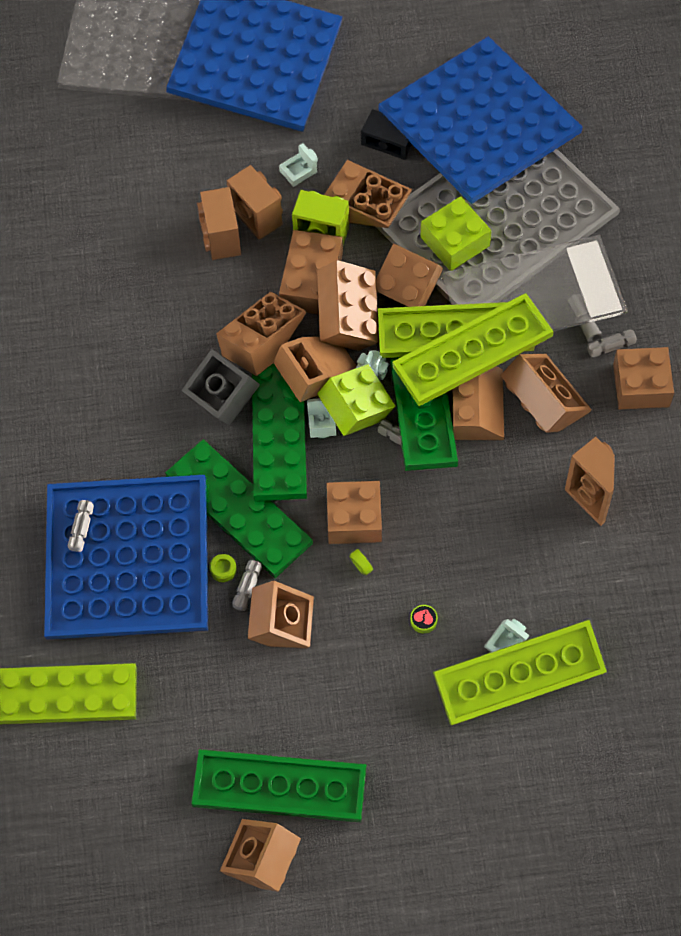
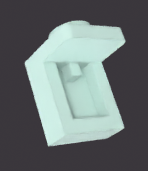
[279,143,318,187]
[307,398,336,438]
[484,619,529,652]

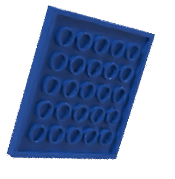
[166,0,343,132]
[378,36,583,204]
[44,475,208,640]

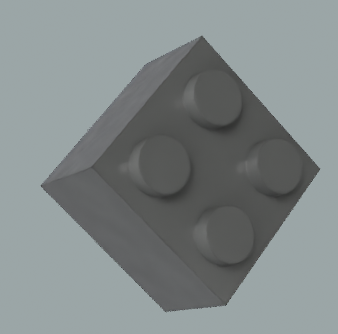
[181,349,260,426]

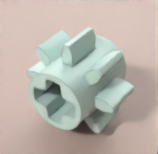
[356,350,389,380]

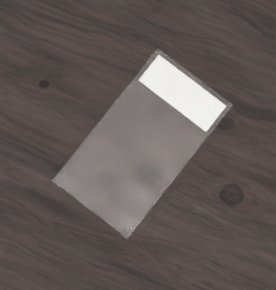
[442,235,628,331]

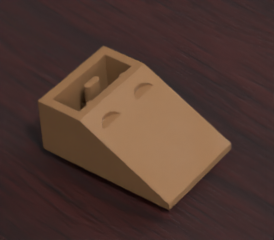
[324,160,412,228]
[216,291,306,376]
[273,337,357,402]

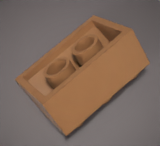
[500,354,592,433]
[452,366,504,440]
[565,437,615,526]

